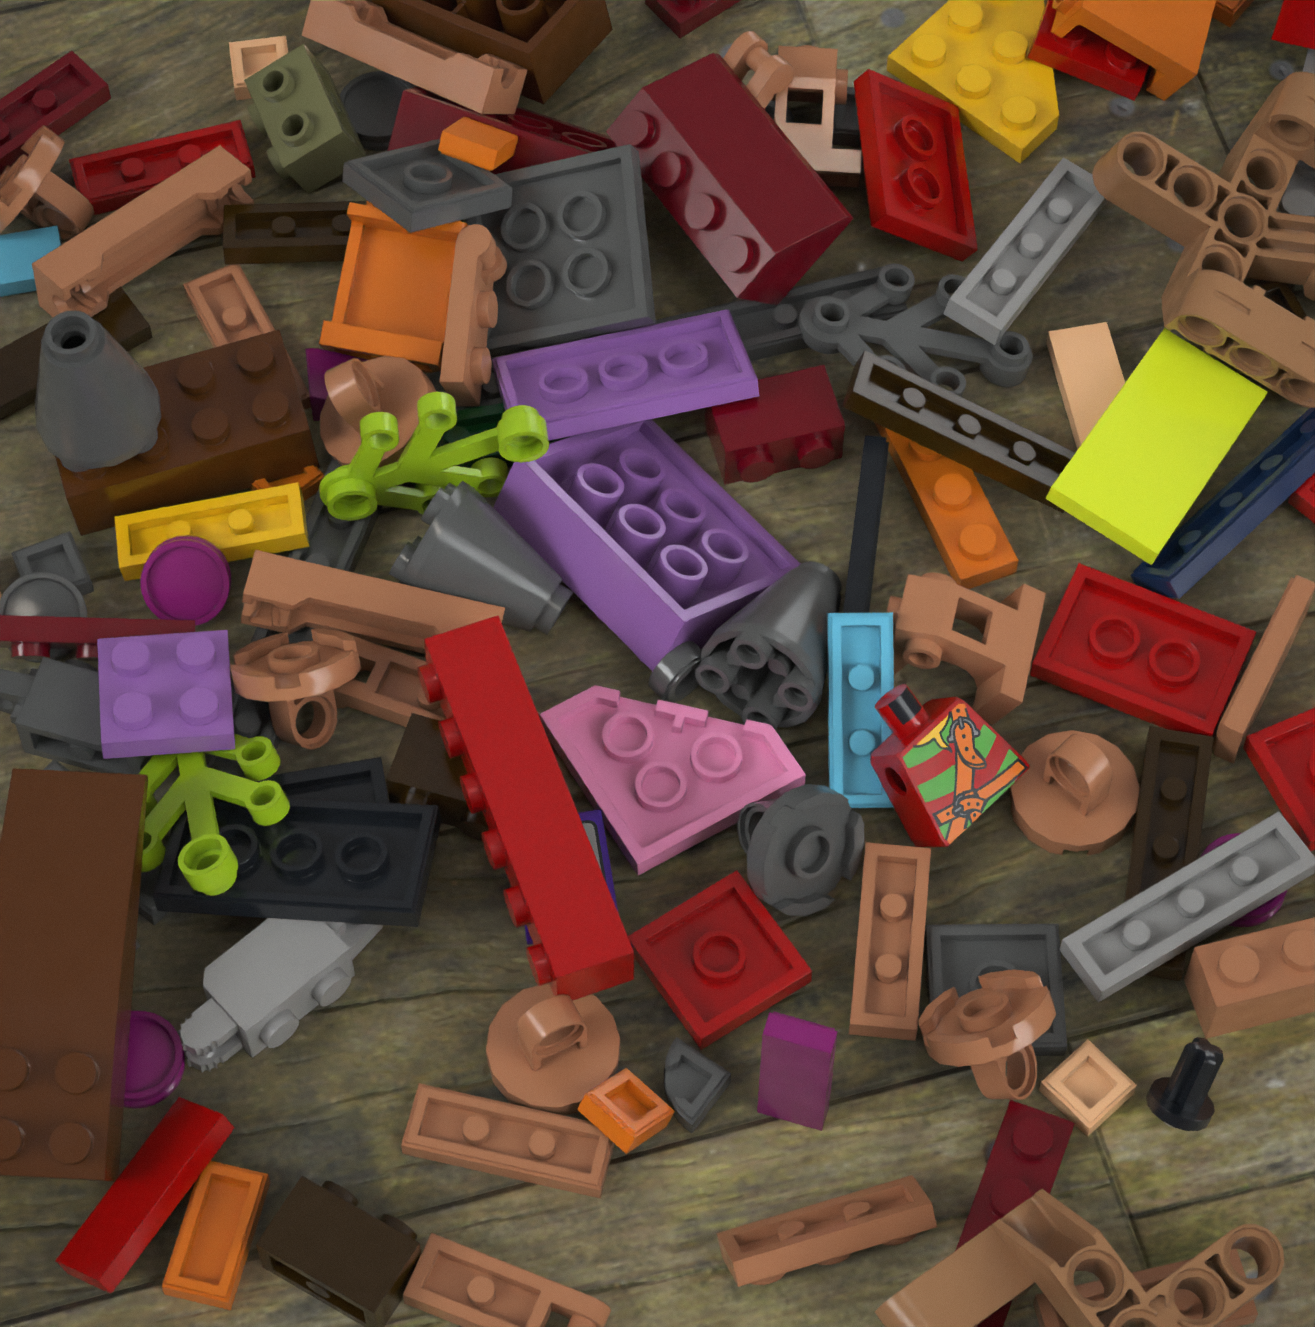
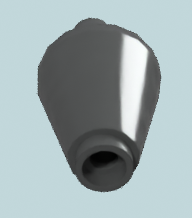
[35,311,161,472]
[389,481,573,635]
[695,561,842,730]

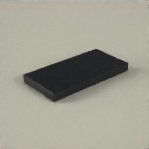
[153,797,442,927]

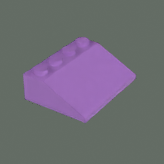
[493,419,800,672]

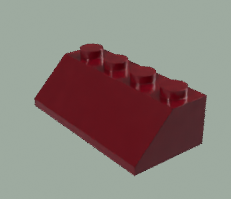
[606,53,854,305]
[387,87,644,182]

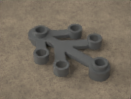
[799,263,1033,397]

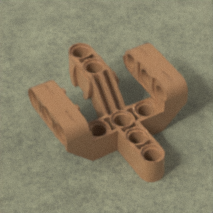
[1092,71,1315,408]
[875,1189,1284,1327]

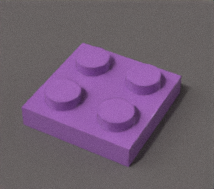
[97,630,235,759]

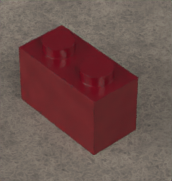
[705,365,845,485]

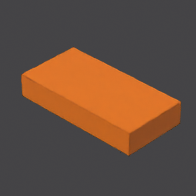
[162,1161,271,1310]

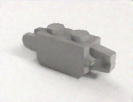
[178,918,383,1073]

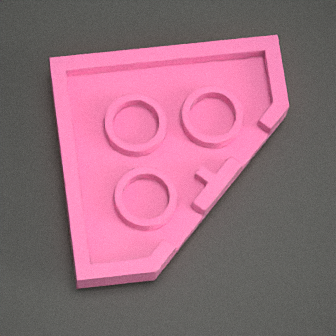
[539,685,806,876]

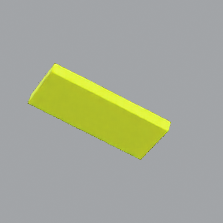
[1045,328,1268,566]

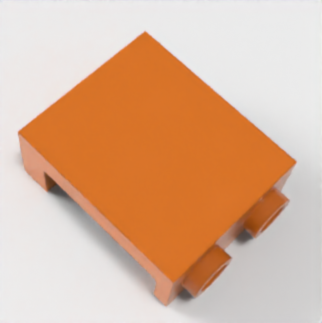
[1051,0,1216,101]
[319,201,468,373]

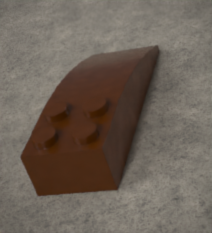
[367,0,613,105]
[0,768,148,1182]

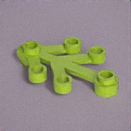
[319,392,549,521]
[139,734,290,896]

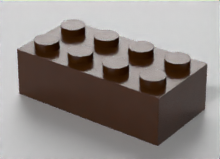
[55,329,320,536]

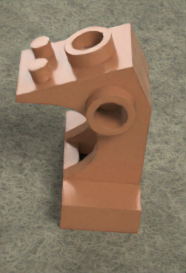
[770,45,862,187]
[886,572,1046,725]

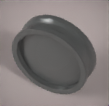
[340,71,414,151]
[0,572,87,663]

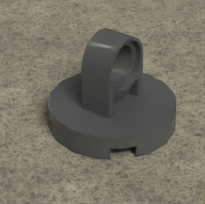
[737,784,864,916]

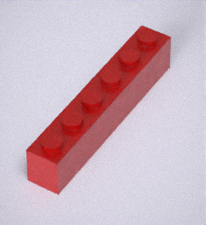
[417,615,634,1001]

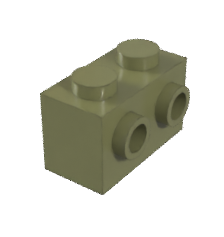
[244,44,367,194]

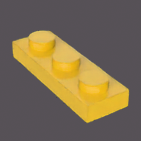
[115,482,309,581]

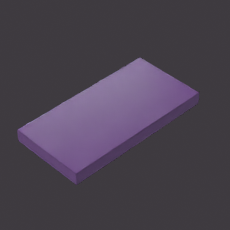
[492,309,759,441]

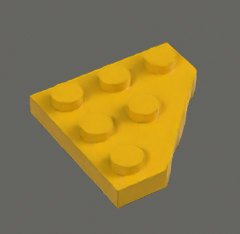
[887,0,1059,164]

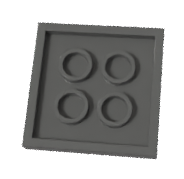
[466,144,656,357]

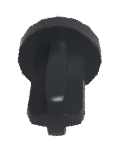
[1146,1037,1224,1131]

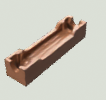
[302,0,528,114]
[32,145,254,317]
[241,550,505,654]

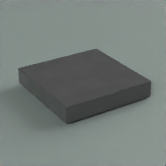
[343,139,513,233]
[925,924,1067,1056]

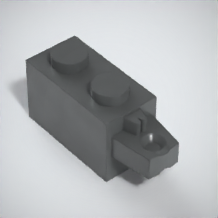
[0,657,153,774]

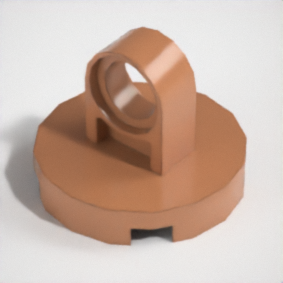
[0,125,94,241]
[320,356,436,468]
[230,628,361,750]
[1009,730,1140,855]
[918,969,1056,1100]
[486,983,621,1116]

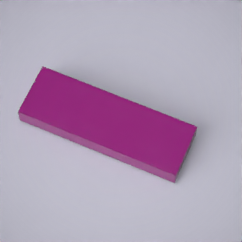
[757,1012,838,1131]

